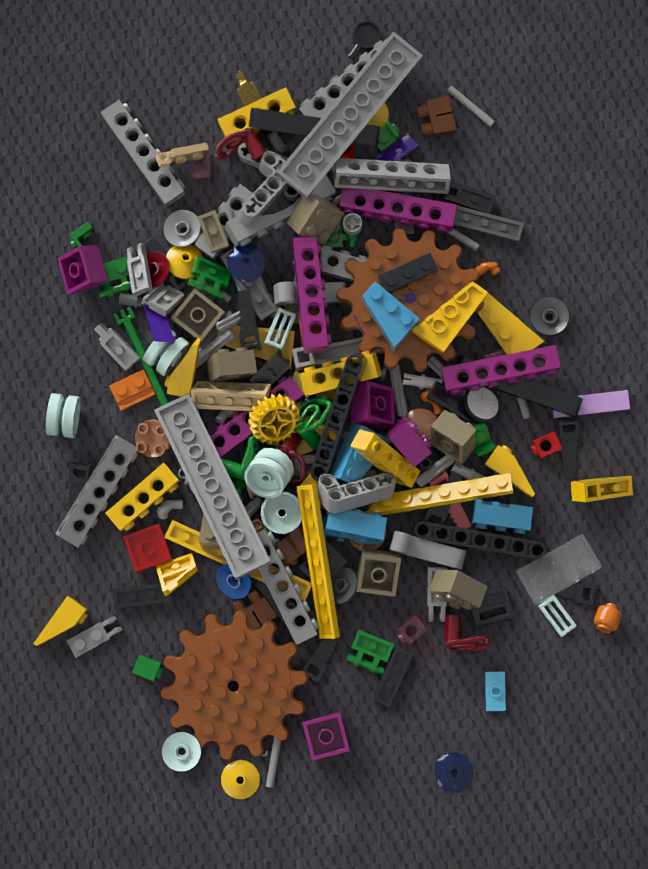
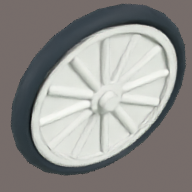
[464,386,501,423]

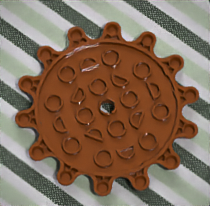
[336,228,484,372]
[160,611,308,760]

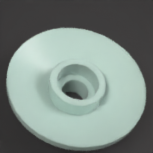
[162,732,201,771]

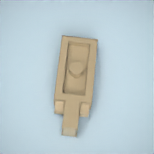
[155,143,209,167]

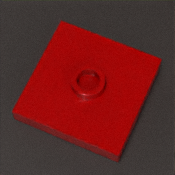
[123,523,173,573]

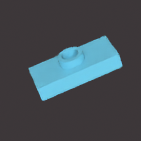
[485,672,506,711]

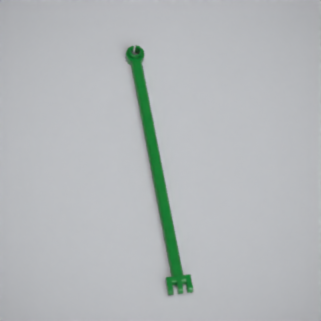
[113,306,169,406]

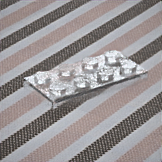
[516,534,602,606]

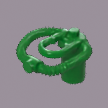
[295,395,332,450]
[221,435,260,481]

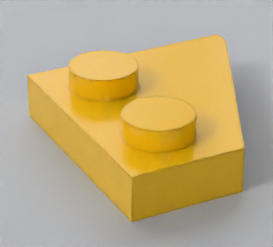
[156,553,198,596]

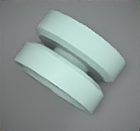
[143,329,190,376]
[46,393,80,438]
[244,448,294,498]
[261,492,302,535]

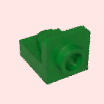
[376,121,400,153]
[70,222,94,249]
[474,422,495,456]

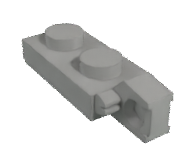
[94,323,141,371]

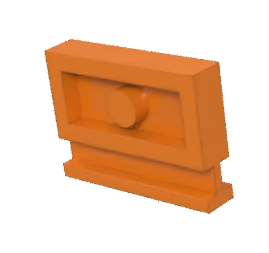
[109,369,156,411]

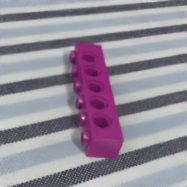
[340,188,457,233]
[292,236,331,354]
[441,345,561,395]
[209,376,305,459]

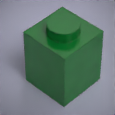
[132,654,164,681]

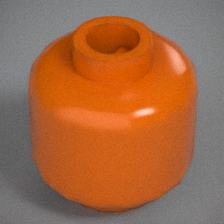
[594,603,622,633]

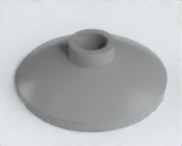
[164,210,201,247]

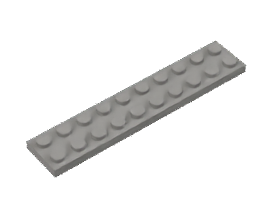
[276,32,423,198]
[154,393,271,580]

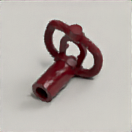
[215,128,266,163]
[276,433,306,487]
[445,615,491,652]

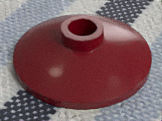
[147,251,170,288]

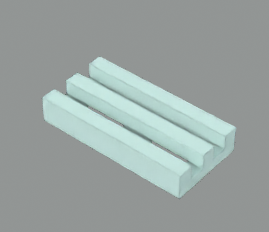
[264,307,297,350]
[538,595,577,637]

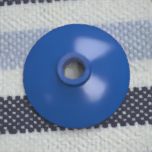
[216,563,252,599]

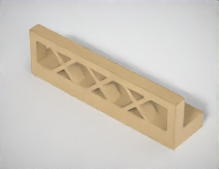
[191,381,271,411]

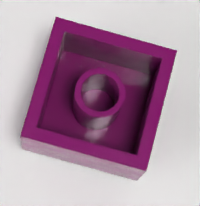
[57,245,108,295]
[351,381,395,430]
[387,416,432,468]
[302,712,350,761]

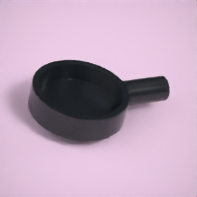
[348,20,381,60]

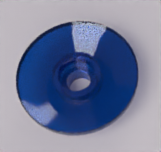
[227,244,265,282]
[434,752,473,792]

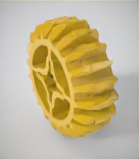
[248,394,301,445]

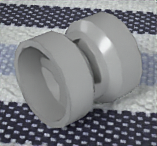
[343,213,362,236]

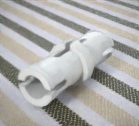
[402,372,442,389]

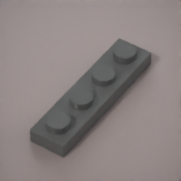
[453,206,524,242]
[220,247,277,321]

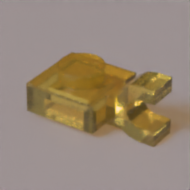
[236,71,261,107]

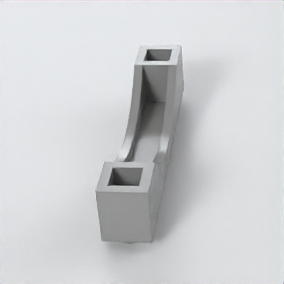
[224,175,336,247]
[292,337,384,371]

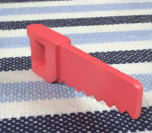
[429,470,471,532]

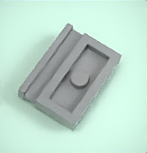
[141,282,185,317]

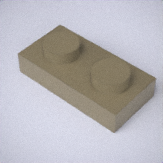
[198,210,229,253]

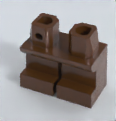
[417,95,457,138]
[232,590,278,630]

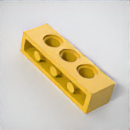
[217,87,296,143]
[299,351,382,396]
[350,429,420,488]
[105,463,180,531]

